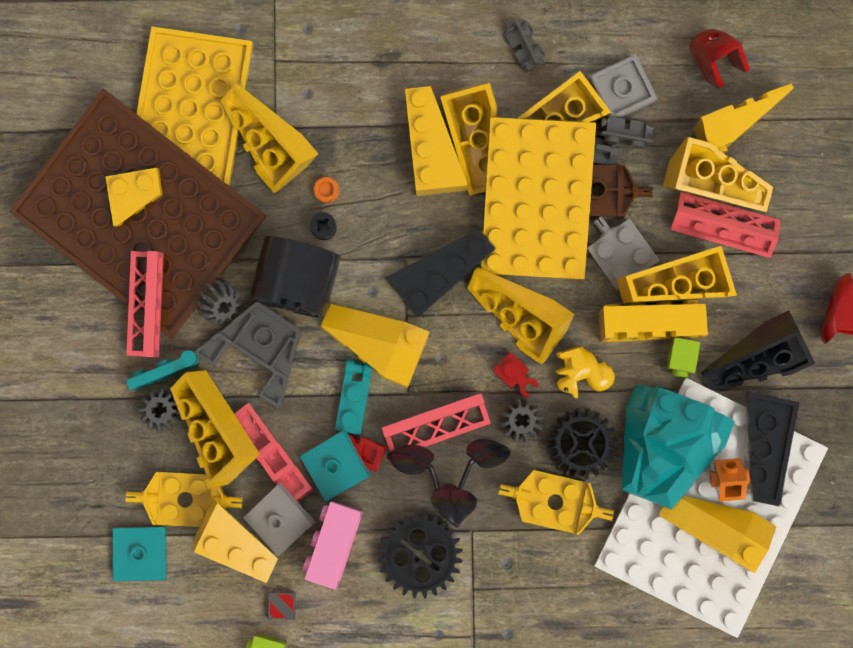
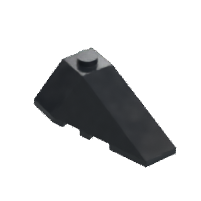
[701,311,815,391]

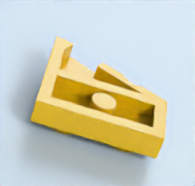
[106,168,163,227]

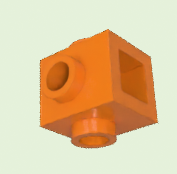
[709,458,750,502]

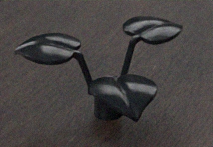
[386,439,511,528]

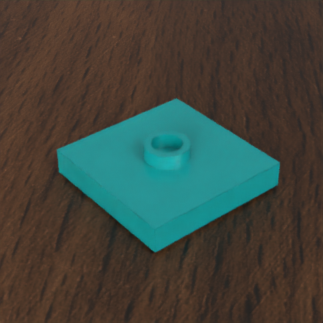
[300,430,371,502]
[113,527,167,581]

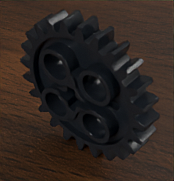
[377,512,463,599]

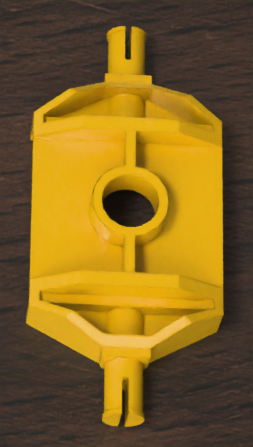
[498,470,614,535]
[125,472,243,527]

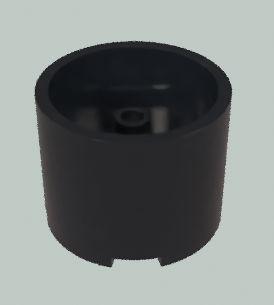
[249,236,341,319]

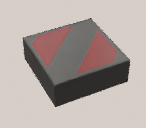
[268,592,296,620]

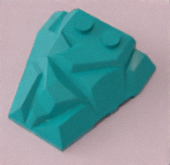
[622,384,735,510]

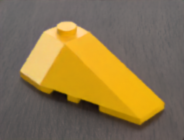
[440,82,497,196]
[221,83,318,193]
[663,137,773,212]
[467,267,575,365]
[658,496,777,573]

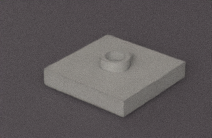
[588,54,658,118]
[243,483,316,557]

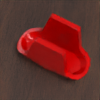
[690,28,750,88]
[820,273,853,344]

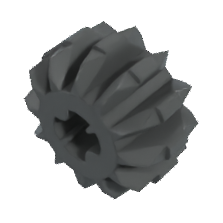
[195,279,242,325]
[138,388,181,433]
[499,399,544,443]

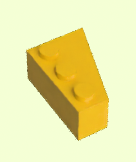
[191,498,278,583]

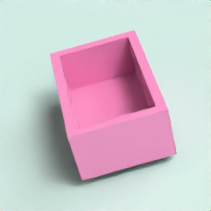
[302,501,363,589]

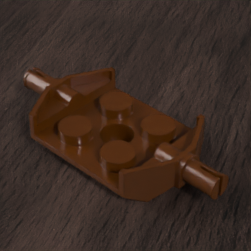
[589,165,653,218]

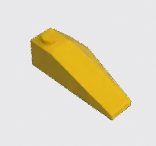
[693,83,794,153]
[321,304,430,388]

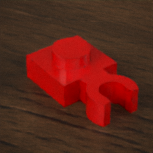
[493,352,539,398]
[347,433,387,472]

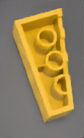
[518,71,611,122]
[405,86,468,196]
[616,246,737,304]
[598,300,708,343]
[170,370,260,489]

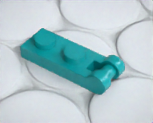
[126,350,200,392]
[335,359,373,435]

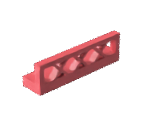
[670,192,780,258]
[126,251,164,357]
[382,393,491,452]

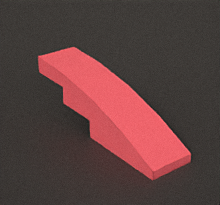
[234,403,314,502]

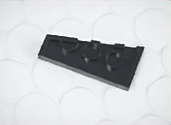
[385,229,497,317]
[746,391,800,507]

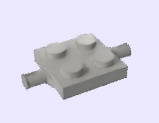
[587,216,660,291]

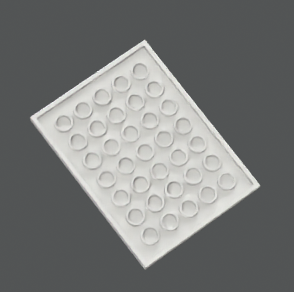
[594,378,828,638]

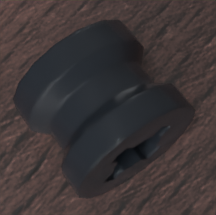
[310,212,337,241]

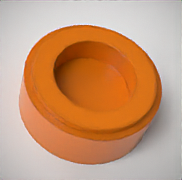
[313,177,339,204]

